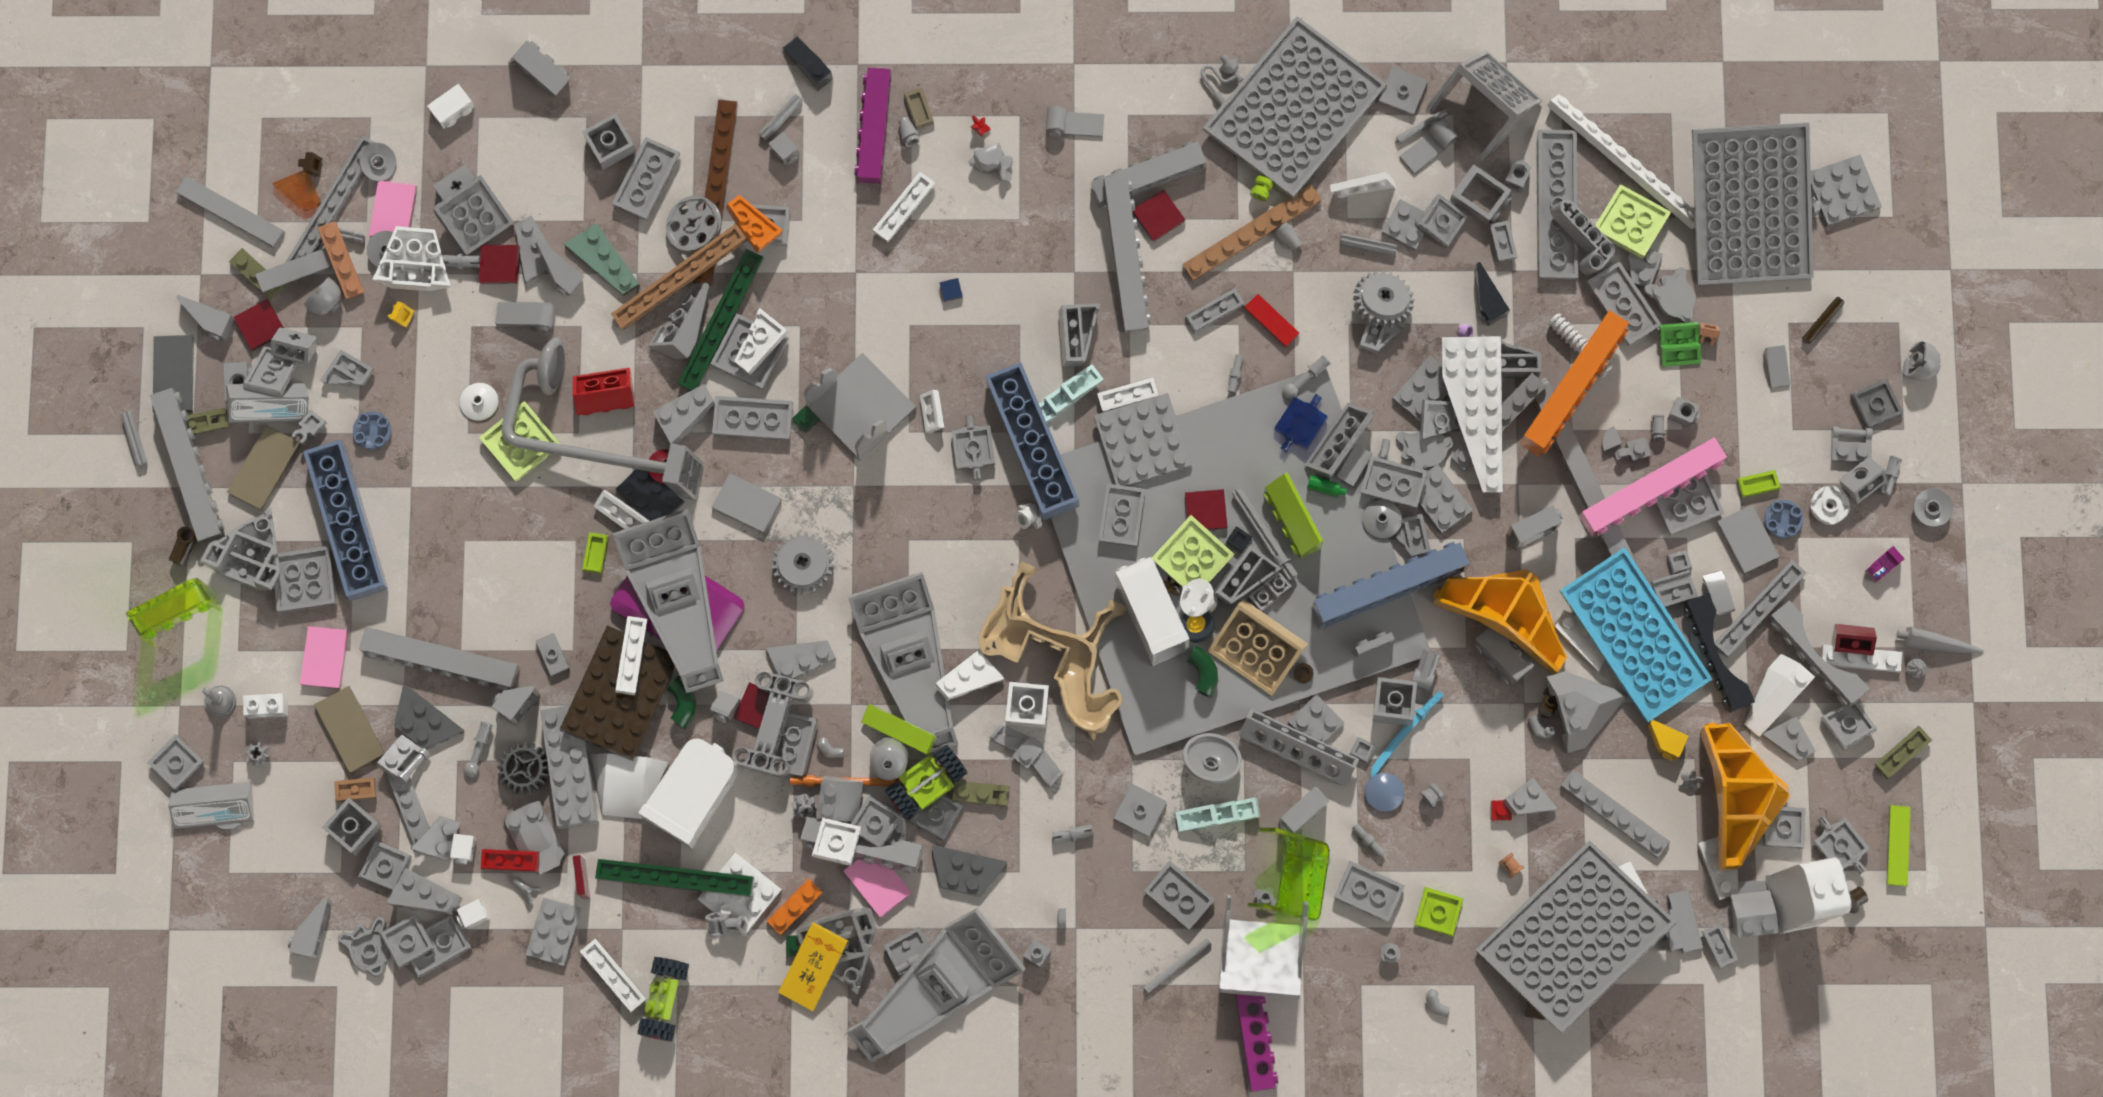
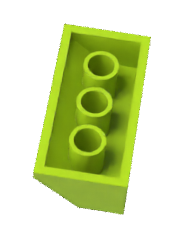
[1263,472,1323,559]

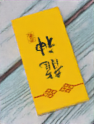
[778,922,848,1011]

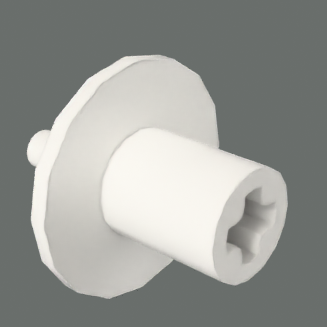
[1180,578,1217,617]

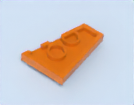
[726,195,783,253]

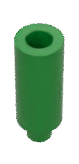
[1307,475,1347,497]

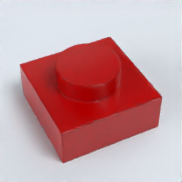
[1491,800,1512,821]

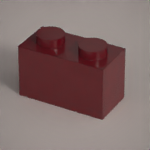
[1832,624,1877,656]

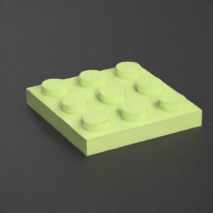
[1596,184,1671,259]
[479,401,560,482]
[1152,515,1235,587]

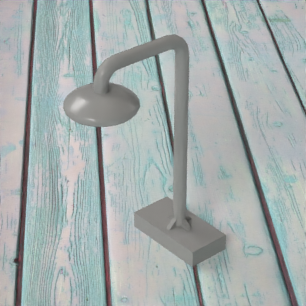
[502,338,704,500]

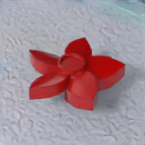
[971,115,991,137]

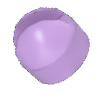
[1457,324,1473,337]

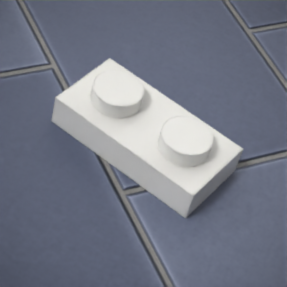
[920,390,944,433]

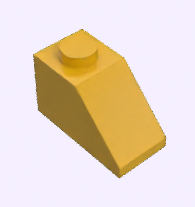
[1648,720,1689,761]

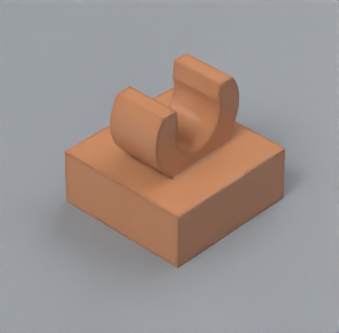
[1699,323,1720,345]

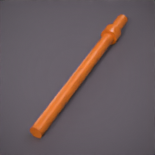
[790,775,904,787]

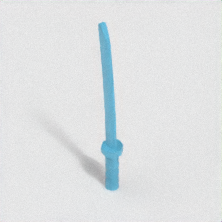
[1370,691,1444,778]

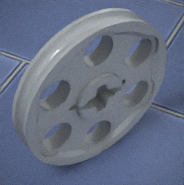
[666,196,722,253]

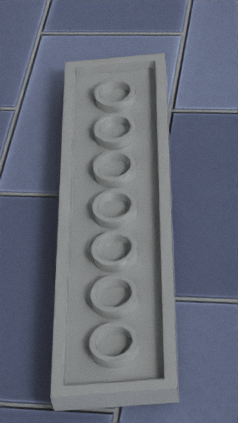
[1537,130,1578,280]

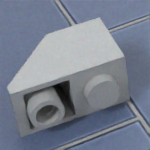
[710,691,741,724]

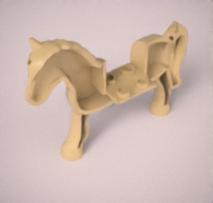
[978,561,1128,740]

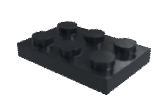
[616,469,685,521]

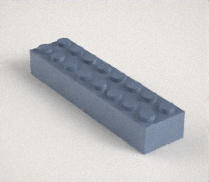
[985,362,1080,521]
[303,439,388,601]
[1312,542,1470,629]

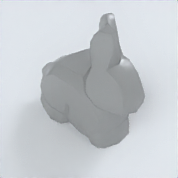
[969,143,1013,182]

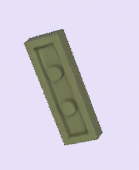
[229,248,284,301]
[1874,726,1932,779]

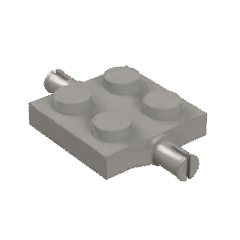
[952,415,995,481]
[1813,816,1870,875]

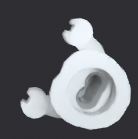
[1014,503,1043,529]

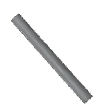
[1144,938,1212,993]

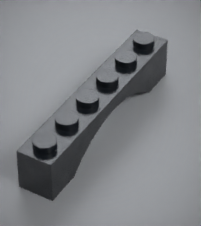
[1683,593,1755,713]

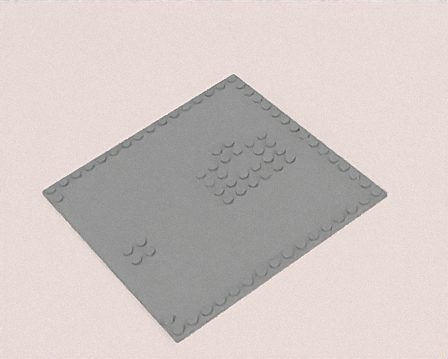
[1051,368,1430,755]

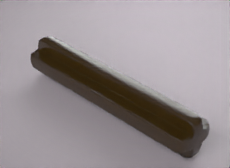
[1802,296,1845,344]

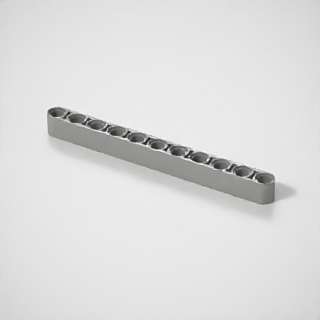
[1533,378,1637,565]

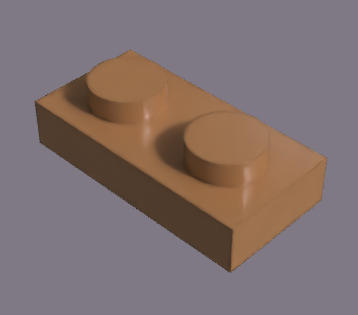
[334,777,376,802]

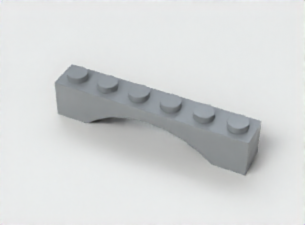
[1769,600,1870,708]
[800,817,923,874]

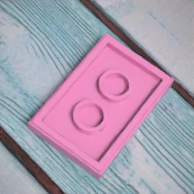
[369,181,417,237]
[300,626,348,689]
[843,846,911,918]

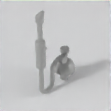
[1200,54,1244,107]

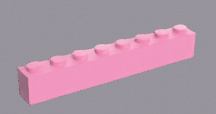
[1579,437,1727,536]

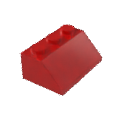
[573,367,635,416]

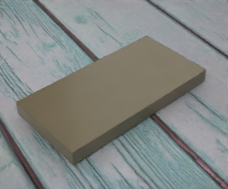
[227,425,301,511]
[314,686,385,774]

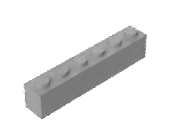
[1091,142,1207,208]

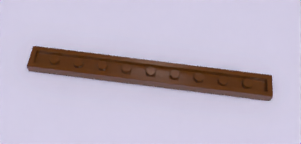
[693,99,738,286]

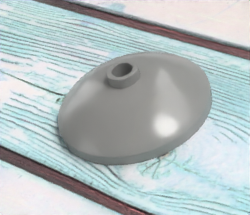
[1183,733,1242,784]

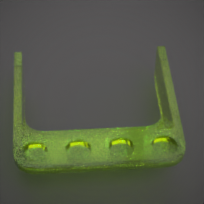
[126,578,223,646]
[1247,828,1330,921]

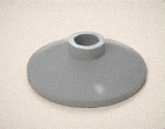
[359,143,396,181]
[1913,488,1953,527]
[1363,500,1402,539]

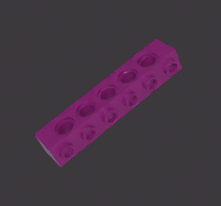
[1235,994,1278,1092]

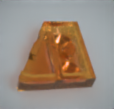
[273,171,321,212]

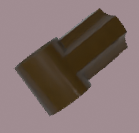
[169,526,198,566]

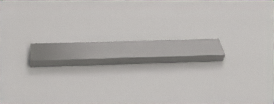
[285,136,376,263]

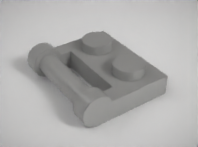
[1831,426,1873,463]
[377,735,430,784]

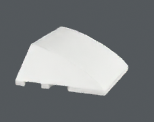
[372,226,450,292]
[590,753,669,819]

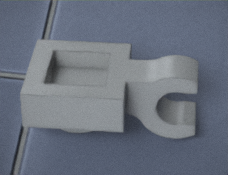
[1614,438,1651,462]

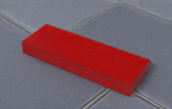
[1244,294,1300,347]
[481,849,540,871]

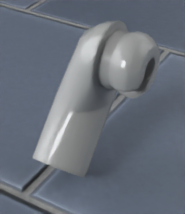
[1528,715,1555,739]
[817,738,844,758]
[1426,989,1450,1017]

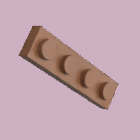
[317,221,364,300]

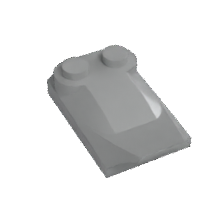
[503,801,565,876]

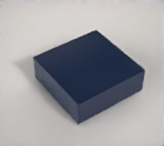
[939,278,963,302]

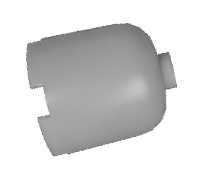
[870,737,909,780]

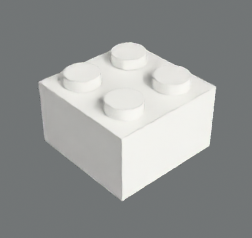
[1005,682,1049,728]

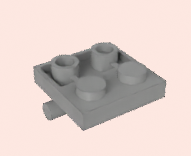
[884,927,929,978]

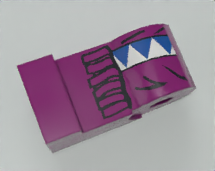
[1865,546,1905,583]

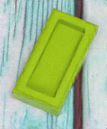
[1737,470,1780,498]
[582,532,609,574]

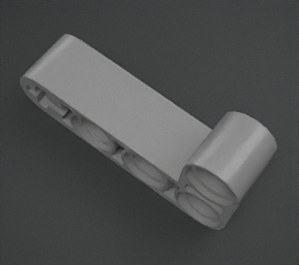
[1551,199,1615,275]

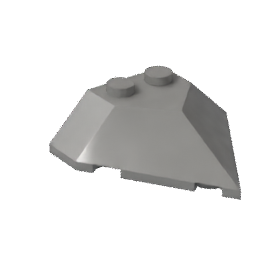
[200,508,281,590]
[1545,672,1628,753]
[796,908,876,995]

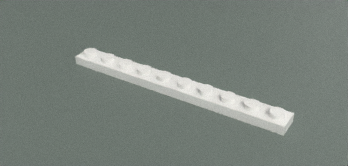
[1547,94,1695,230]

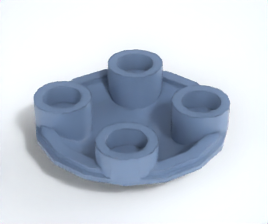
[353,412,391,450]
[1764,500,1803,538]
[1365,773,1404,812]

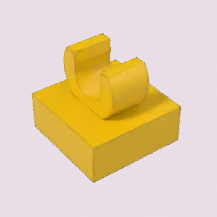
[388,301,414,328]

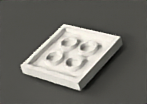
[698,853,782,937]

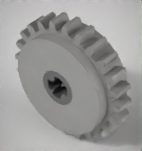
[1353,271,1415,328]
[772,532,834,594]

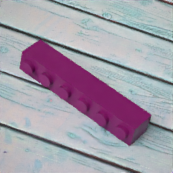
[854,67,891,184]

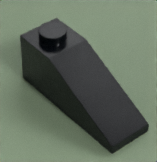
[783,37,833,91]
[1475,262,1510,326]

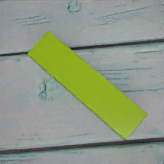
[861,704,936,754]
[1886,805,1911,887]

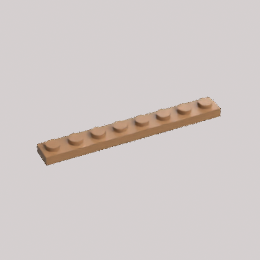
[1183,184,1322,281]
[611,224,748,330]

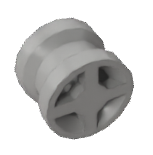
[1420,783,1445,808]

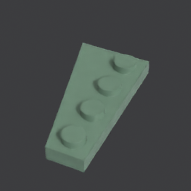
[565,223,640,296]

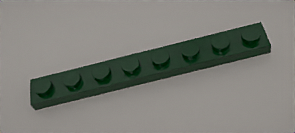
[677,249,764,391]
[595,859,755,897]

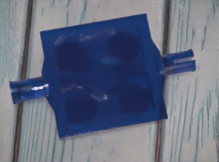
[1274,394,1328,453]

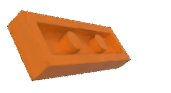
[767,879,823,935]

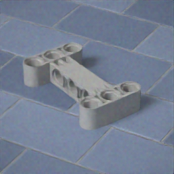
[732,672,813,778]

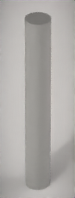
[1396,109,1448,144]

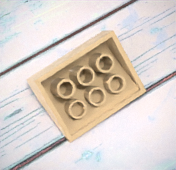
[1208,599,1308,696]

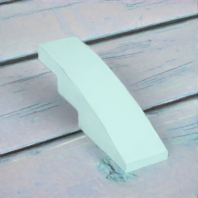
[1039,364,1104,423]
[1176,797,1261,832]

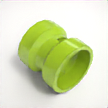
[1250,176,1274,202]

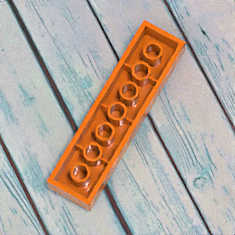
[1519,310,1629,457]

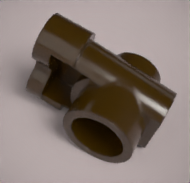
[1538,685,1558,718]

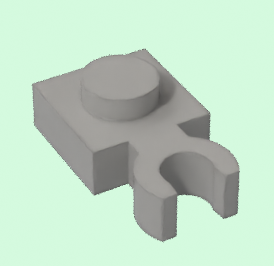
[292,410,327,446]

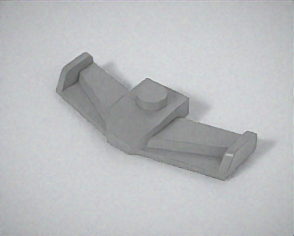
[989,724,1063,789]

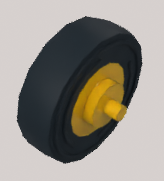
[1180,611,1215,643]

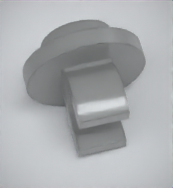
[1380,943,1401,963]

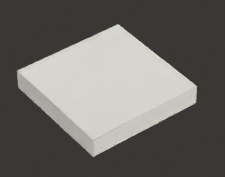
[812,818,861,866]

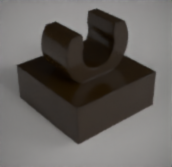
[298,152,322,177]

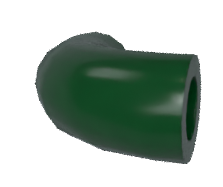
[1187,645,1219,698]
[667,675,696,730]

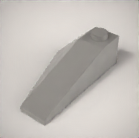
[649,283,709,359]

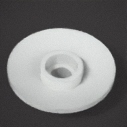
[460,383,499,421]

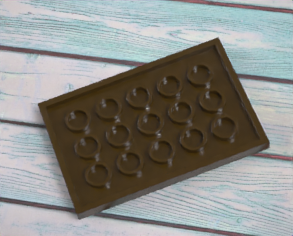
[560,625,675,761]

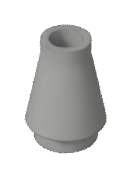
[898,117,920,147]
[1275,222,1302,251]

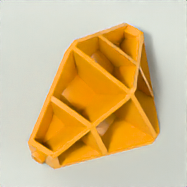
[1432,569,1568,675]
[1700,723,1790,871]

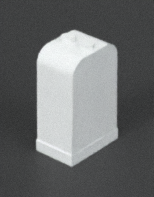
[1115,557,1189,666]
[638,739,737,849]
[1765,857,1851,934]

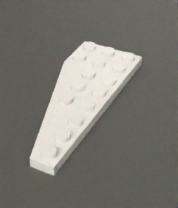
[1442,336,1503,493]

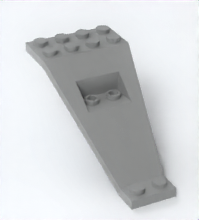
[613,509,724,693]
[848,572,958,757]
[847,908,1025,1063]

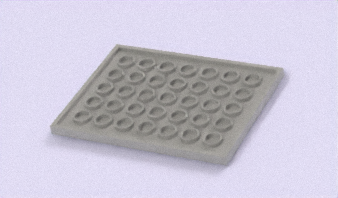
[1203,16,1387,199]
[1692,122,1814,285]
[1476,840,1677,1034]

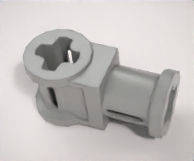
[705,912,747,938]

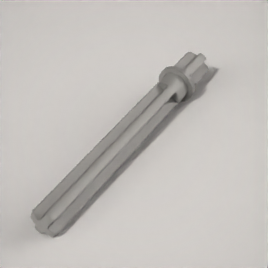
[1232,488,1297,580]

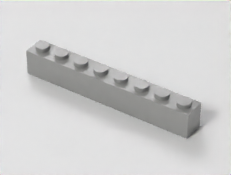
[1103,175,1151,333]
[150,388,225,544]
[359,627,520,691]

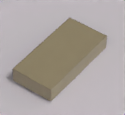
[904,88,934,130]

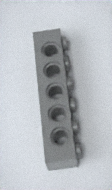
[1238,709,1359,786]

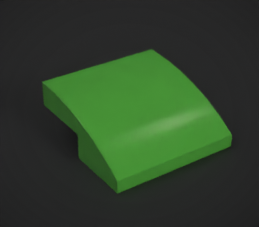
[1659,322,1701,367]

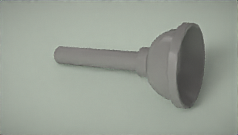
[202,685,236,717]

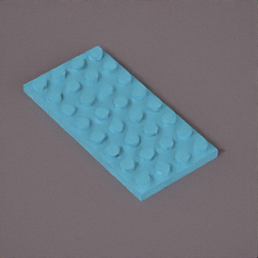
[1559,547,1712,723]

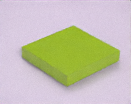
[1414,887,1464,937]

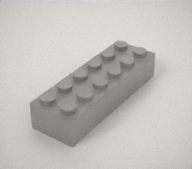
[540,705,599,830]

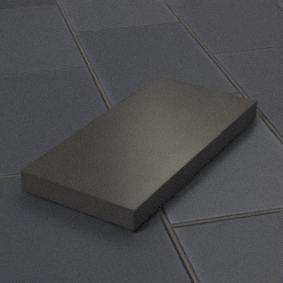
[152,335,194,413]

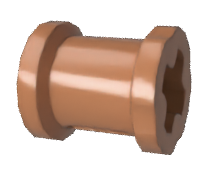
[1498,852,1525,879]

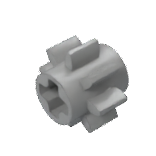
[245,742,271,767]
[792,794,817,819]

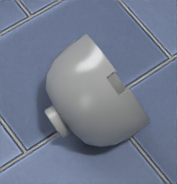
[304,277,341,315]
[1903,341,1941,381]

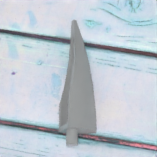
[1896,627,1984,654]

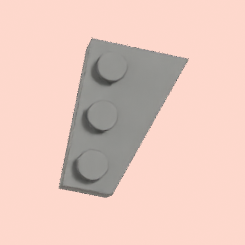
[508,40,571,98]

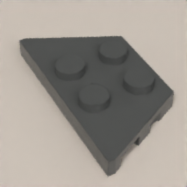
[394,684,465,750]
[932,845,1007,897]

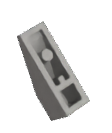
[535,239,585,295]
[176,295,235,341]
[288,898,331,959]

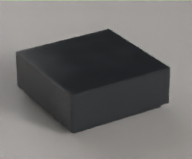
[1225,526,1253,554]

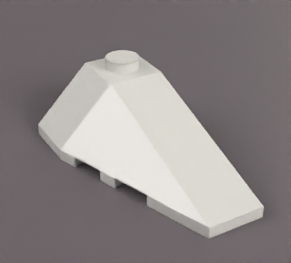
[1744,654,1815,738]

